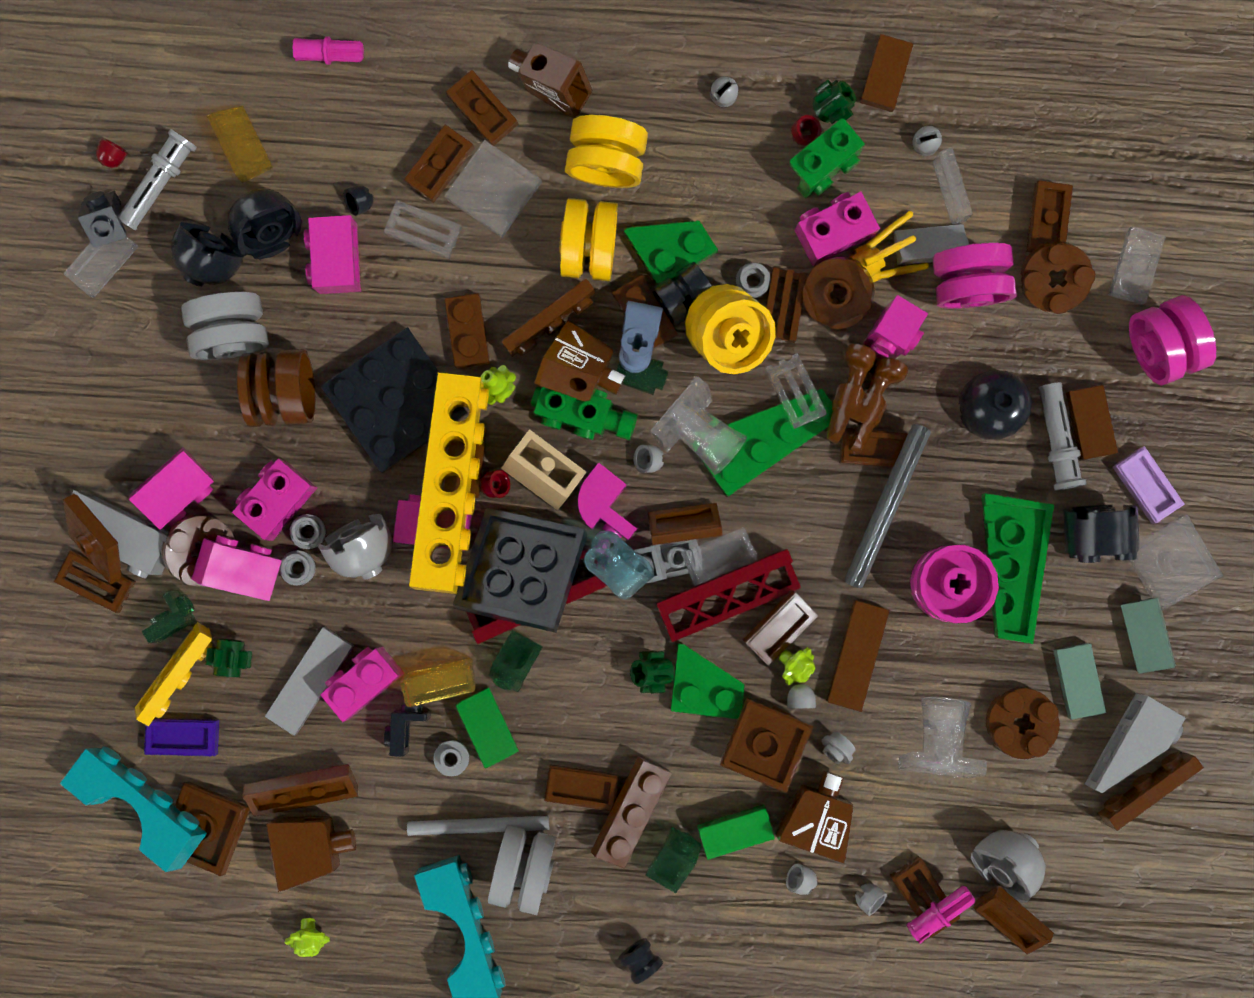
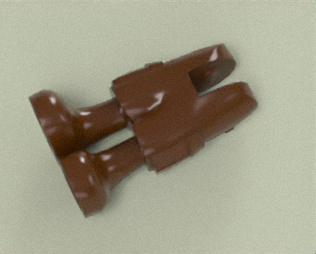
[827,344,909,453]

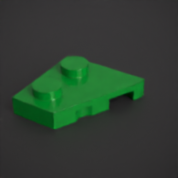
[624,221,718,285]
[670,643,745,719]

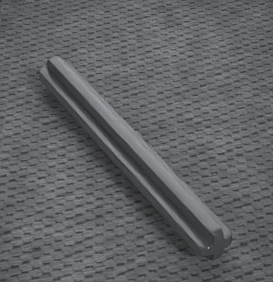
[845,424,931,589]

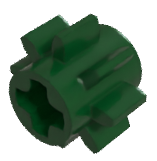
[813,80,856,124]
[205,639,252,677]
[630,651,674,694]

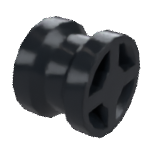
[618,938,663,984]

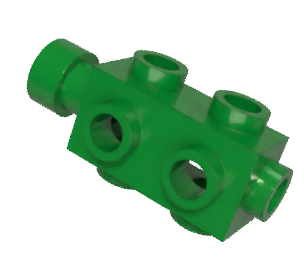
[531,387,638,441]

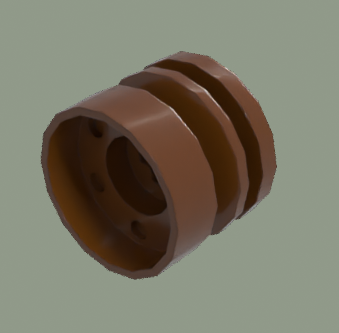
[237,349,316,427]

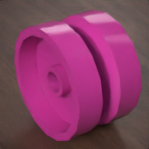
[933,243,1017,309]
[1129,295,1216,386]
[910,545,999,623]

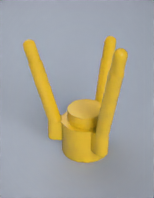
[850,211,929,283]

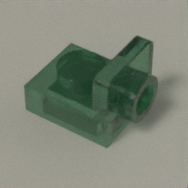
[142,591,196,644]
[488,630,543,692]
[645,827,702,893]

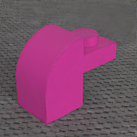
[578,463,637,541]

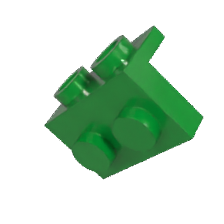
[789,119,865,199]

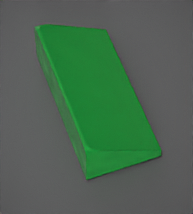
[455,687,519,769]
[697,804,775,860]

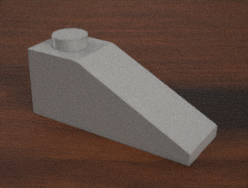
[71,490,170,578]
[1084,693,1186,793]

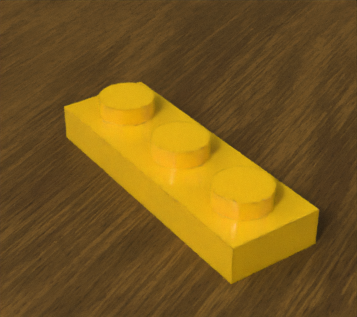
[135,622,213,726]

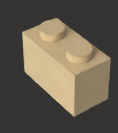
[501,429,586,510]

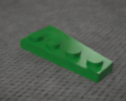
[687,388,833,497]
[981,493,1054,644]

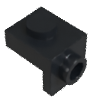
[78,191,127,248]
[384,704,431,757]

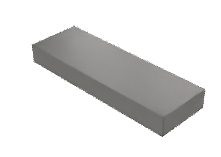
[265,627,354,736]

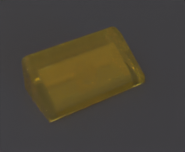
[207,106,273,183]
[400,657,476,707]

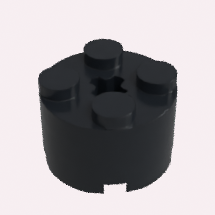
[1063,505,1140,563]

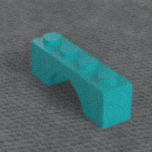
[60,747,207,872]
[414,855,506,998]

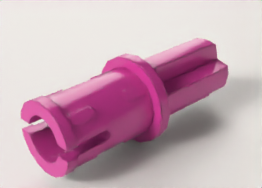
[293,36,364,65]
[906,886,975,944]

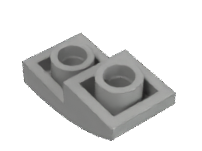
[623,539,704,587]

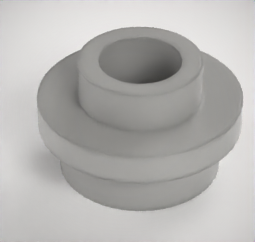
[736,263,771,298]
[290,514,326,549]
[280,550,316,586]
[822,731,856,764]
[434,740,470,776]

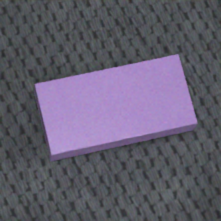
[1112,446,1184,524]

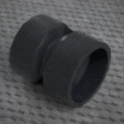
[651,262,712,326]

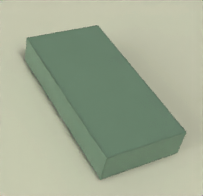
[1121,597,1176,674]
[1053,643,1106,720]

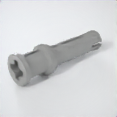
[118,129,197,231]
[1038,382,1087,491]

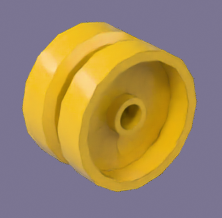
[565,115,648,188]
[559,198,618,281]
[685,284,775,374]

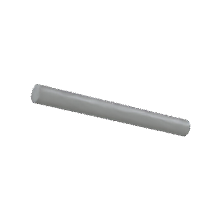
[407,816,549,836]

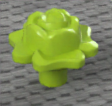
[481,365,516,405]
[779,647,816,686]
[285,918,330,957]

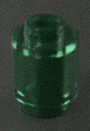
[617,358,669,395]

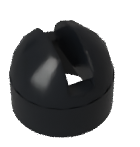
[343,185,374,216]

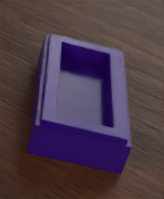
[144,718,219,756]

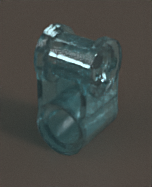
[584,531,654,600]

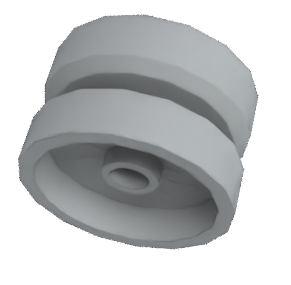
[181,292,269,360]
[488,825,556,916]

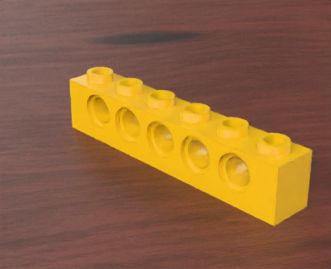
[409,372,489,594]

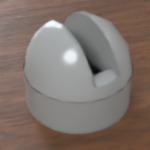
[710,76,739,107]
[912,126,942,156]
[634,445,664,473]
[787,684,816,708]
[786,864,817,895]
[855,883,887,916]

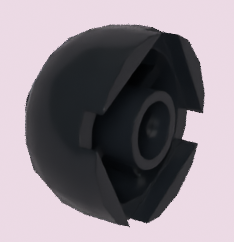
[228,188,302,260]
[171,220,244,287]
[959,370,1032,440]

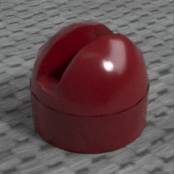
[791,115,822,146]
[96,138,128,168]
[480,470,510,498]

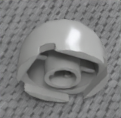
[318,514,392,580]
[971,830,1046,903]

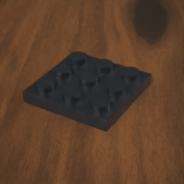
[320,327,468,473]
[453,508,588,633]

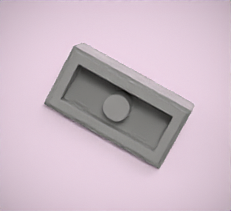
[894,224,969,266]

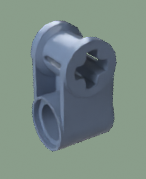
[619,301,663,373]

